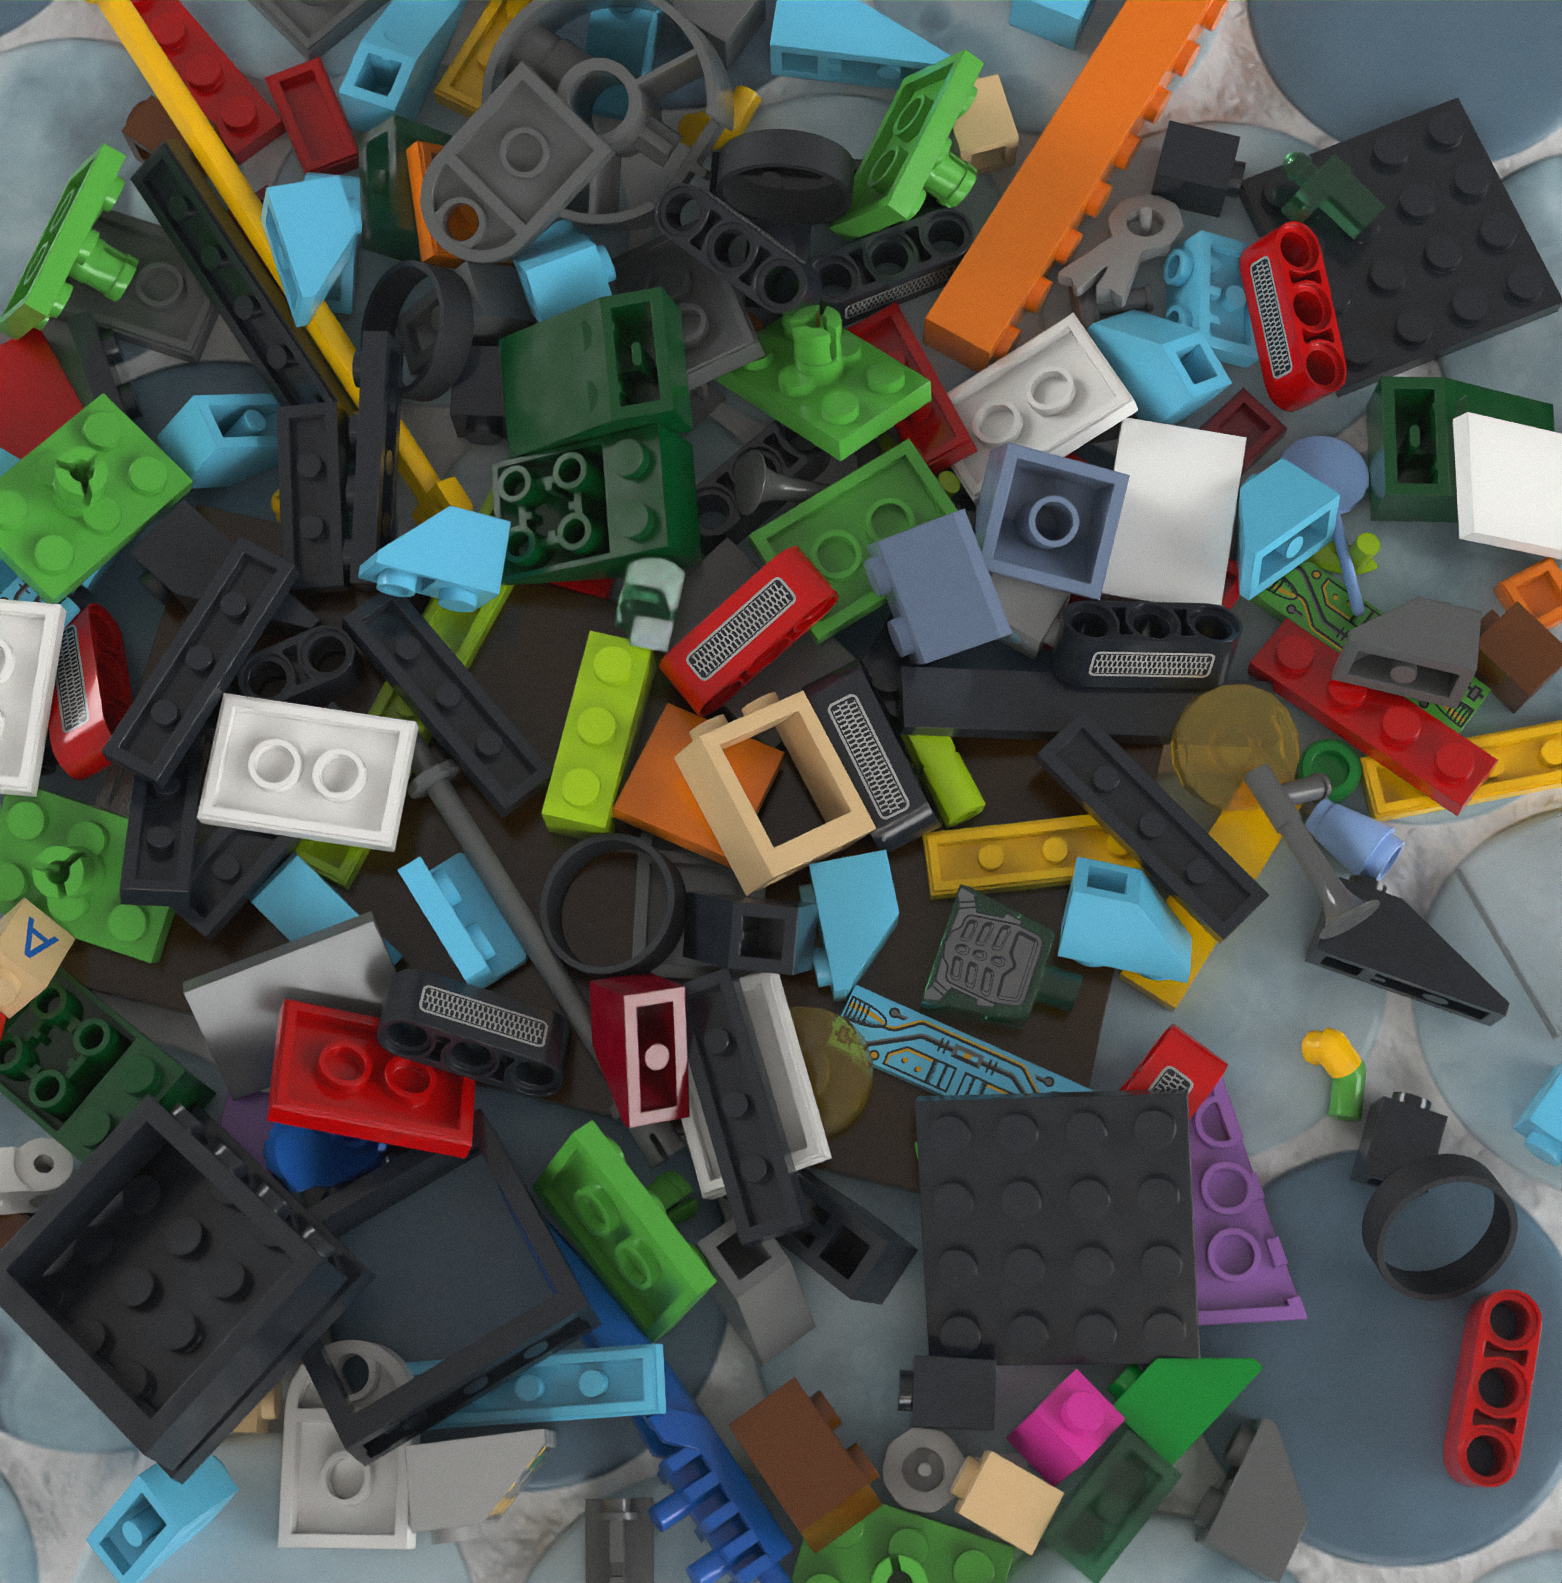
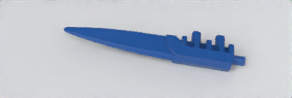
[498,1185,794,1583]

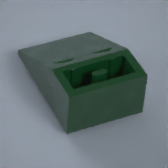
[498,287,693,459]
[1366,376,1555,522]
[491,423,702,586]
[0,966,217,1163]

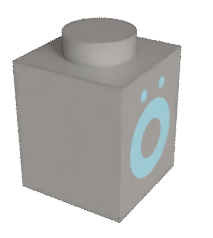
[991,573,1071,661]

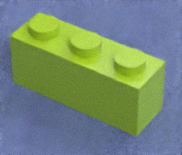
[541,631,657,840]

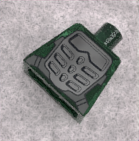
[919,884,1083,1029]

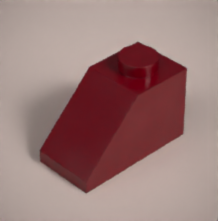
[589,972,690,1128]

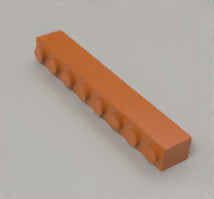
[923,0,1229,373]

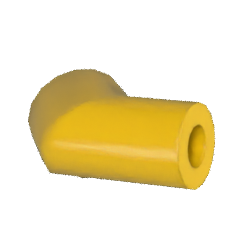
[677,85,762,150]

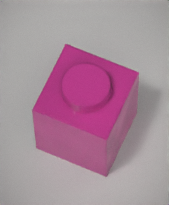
[1006,1369,1125,1487]

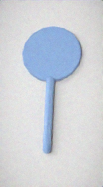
[1280,435,1369,617]

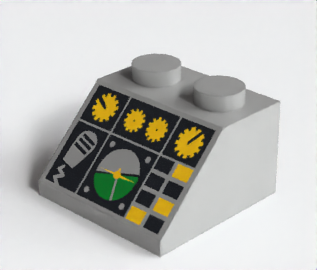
[404,1429,557,1545]

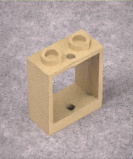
[674,691,876,896]

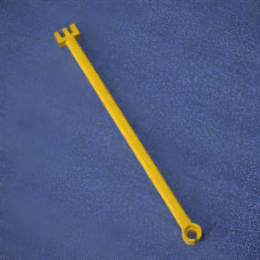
[85,0,473,525]

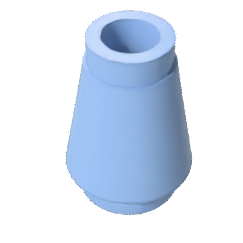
[1305,799,1405,881]

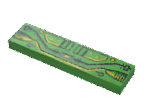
[1250,559,1492,734]

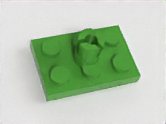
[828,49,984,242]
[0,143,139,341]
[715,305,931,461]
[0,393,193,604]
[749,438,958,645]
[0,787,198,963]
[531,1120,717,1343]
[791,1503,1016,1583]

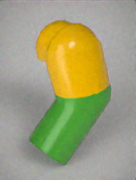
[1301,1027,1366,1122]

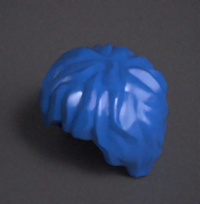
[262,1122,391,1193]

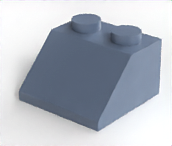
[975,442,1130,601]
[864,508,1012,665]

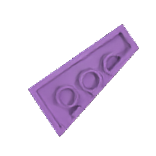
[1189,1077,1308,1326]

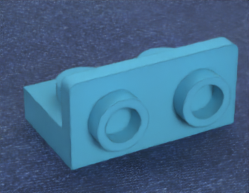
[1163,230,1259,368]
[398,853,528,989]

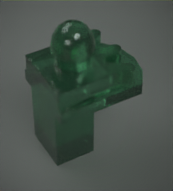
[1281,151,1385,239]
[614,555,685,652]

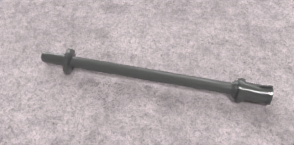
[407,731,687,1169]

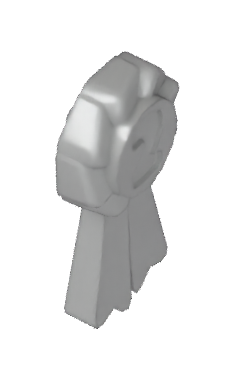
[1057,194,1184,308]
[882,1427,1030,1513]

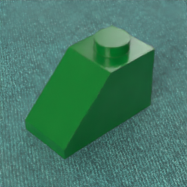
[1106,1358,1263,1468]

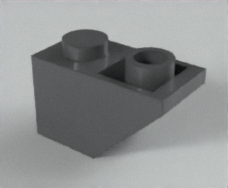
[695,1218,816,1367]
[1193,1417,1309,1583]

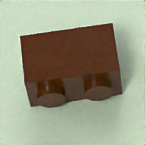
[728,1377,882,1554]

